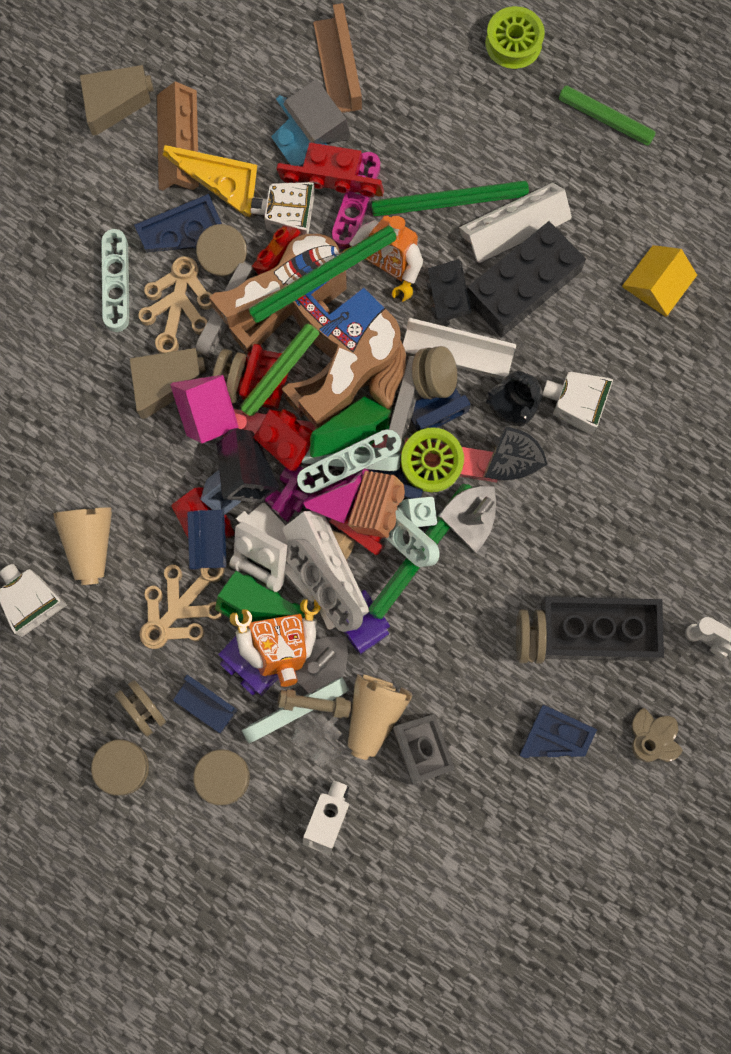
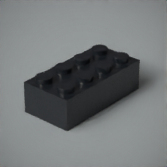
[467,221,586,338]
[541,597,664,661]

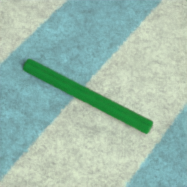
[371,181,529,216]
[249,226,396,323]
[369,484,472,619]

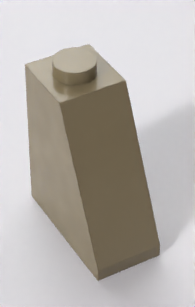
[80,65,154,136]
[130,348,206,419]

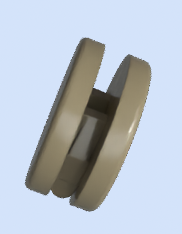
[196,224,247,276]
[412,346,457,399]
[212,349,247,404]
[516,610,547,664]
[115,680,166,737]
[91,740,149,795]
[193,749,250,805]

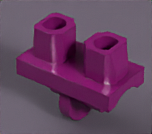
[265,466,315,522]

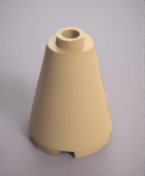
[53,507,112,585]
[348,674,412,760]

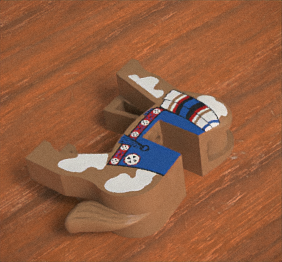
[209,234,406,428]

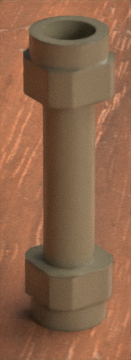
[278,689,351,718]

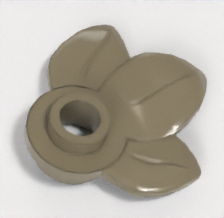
[631,708,683,762]

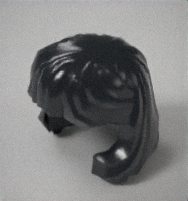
[486,370,543,427]

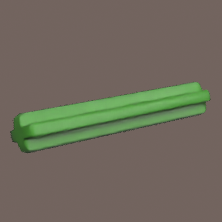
[559,86,656,145]
[240,324,319,416]

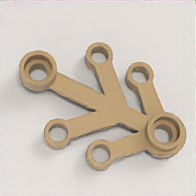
[138,257,212,354]
[140,565,225,649]

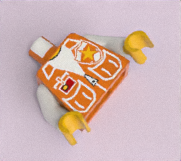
[341,216,423,302]
[230,599,321,687]

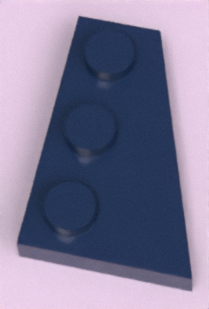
[134,194,222,252]

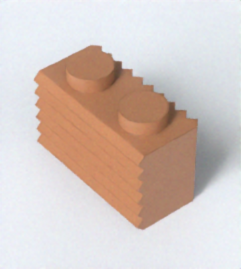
[347,471,405,538]

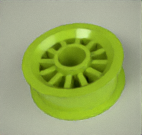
[485,6,545,69]
[401,428,464,492]

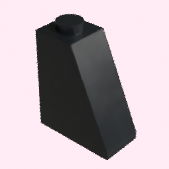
[216,428,280,503]

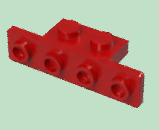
[276,142,384,198]

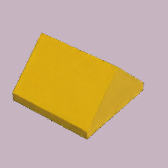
[622,245,697,317]

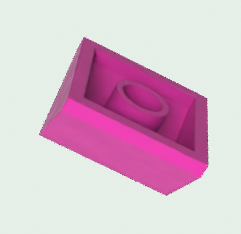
[170,375,239,443]
[304,469,369,523]

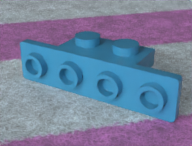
[271,95,327,167]

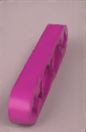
[332,152,380,250]

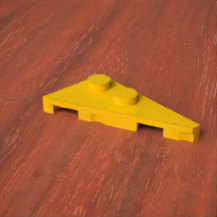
[162,145,257,217]

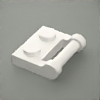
[230,522,287,592]
[685,617,731,658]

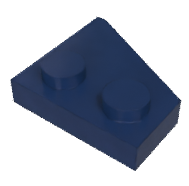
[519,704,597,758]

